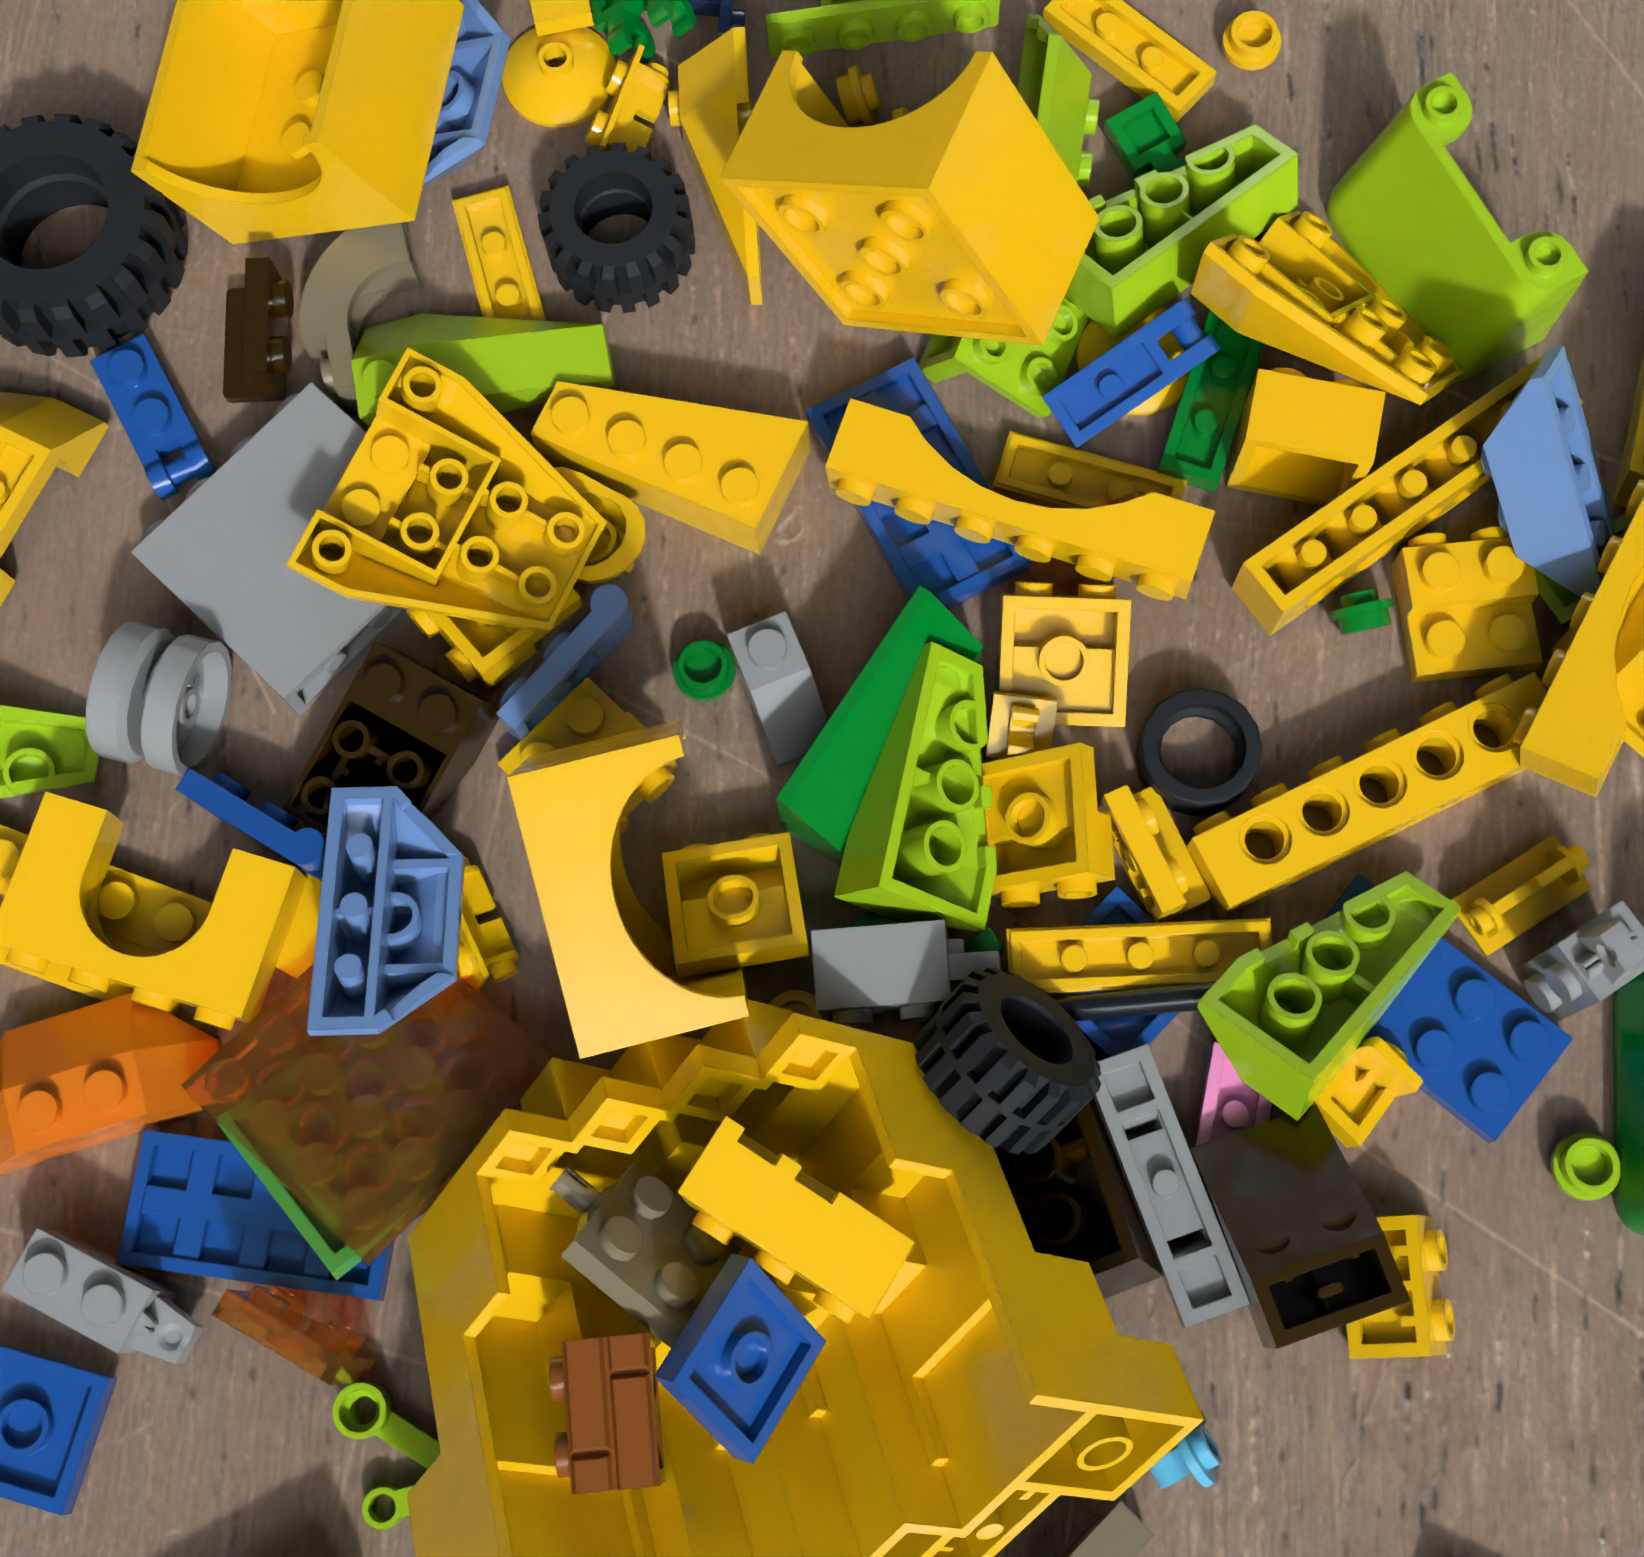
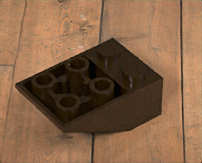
[282,641,501,835]
[1189,1104,1410,1349]

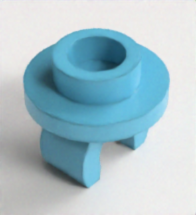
[1150,1425,1222,1489]

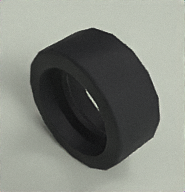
[1135,688,1263,816]

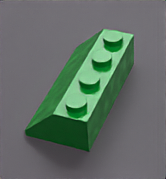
[776,585,986,866]

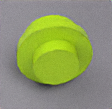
[1550,1133,1621,1201]

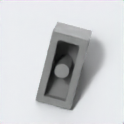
[727,611,828,768]

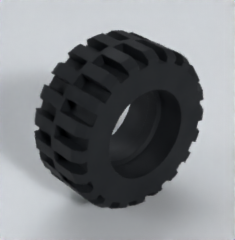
[0,113,188,358]

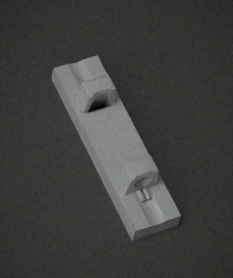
[1094,1044,1250,1328]

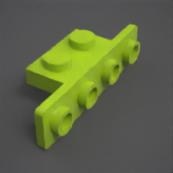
[765,0,1000,57]

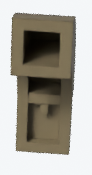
[299,222,421,414]

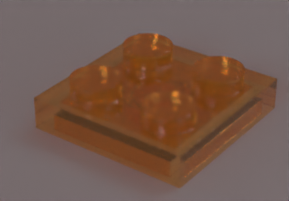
[211,1284,376,1385]

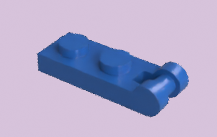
[1042,297,1221,448]
[90,334,217,501]
[175,768,326,882]

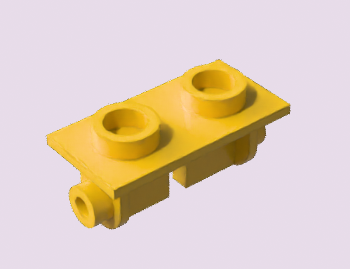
[584,44,671,153]
[1451,835,1593,957]
[457,857,519,997]

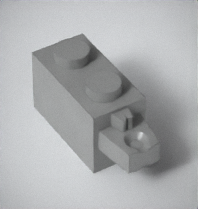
[1519,900,1644,1021]
[811,920,1001,1027]
[1,1228,204,1364]

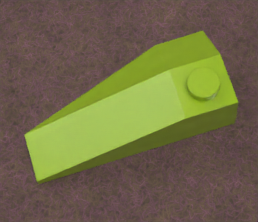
[1197,871,1462,1121]

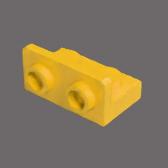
[1098,785,1211,923]
[1346,1215,1455,1359]

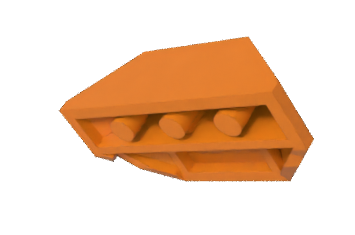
[0,993,235,1175]

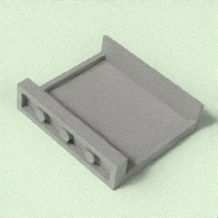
[131,382,407,716]

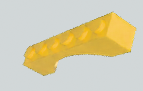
[825,398,1215,601]
[1513,479,1644,798]

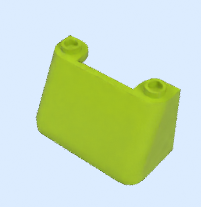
[1326,72,1589,383]

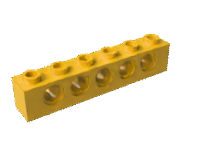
[1231,355,1583,636]
[1187,672,1547,919]

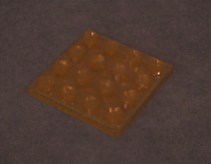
[181,963,553,1267]

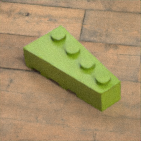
[1064,124,1298,339]

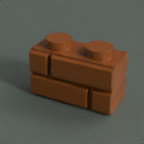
[550,1332,665,1494]

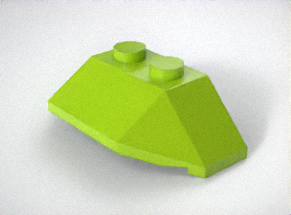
[1017,13,1100,189]

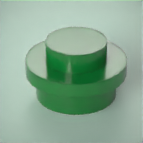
[1329,588,1394,635]
[673,639,736,702]

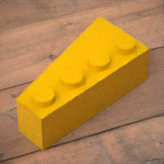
[530,381,811,555]

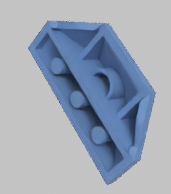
[423,0,511,186]
[1481,345,1614,597]
[307,786,465,1036]

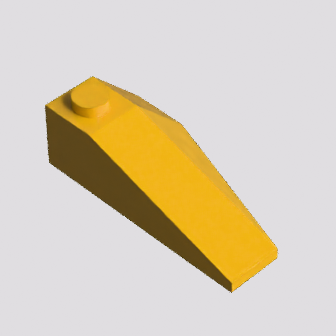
[668,27,763,305]

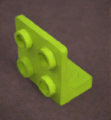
[919,298,1088,419]

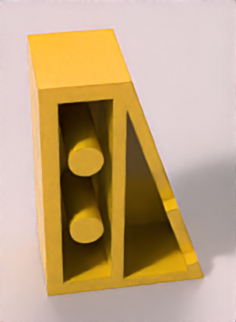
[678,1116,915,1325]

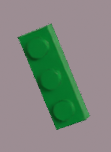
[1157,310,1264,493]

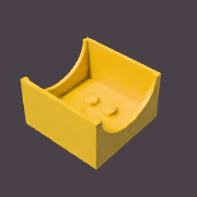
[131,0,465,245]
[719,50,1100,345]
[507,719,749,1059]

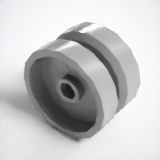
[86,621,232,777]

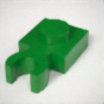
[1103,92,1187,179]

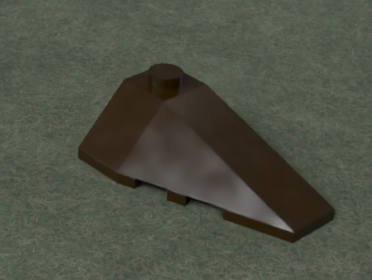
[998,1098,1162,1299]

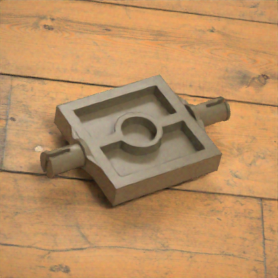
[549,1160,741,1348]

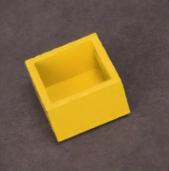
[1226,368,1386,506]

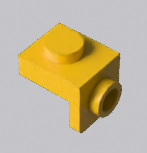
[1310,1036,1423,1148]

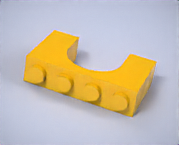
[0,791,307,1031]

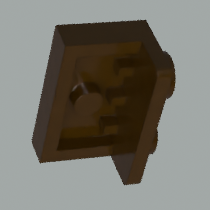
[223,257,294,403]

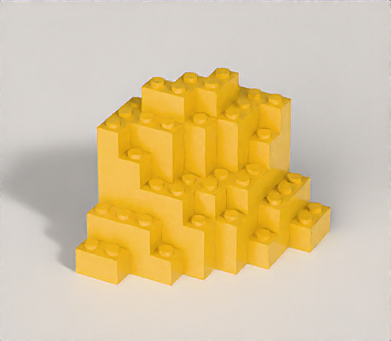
[407,999,1204,1557]

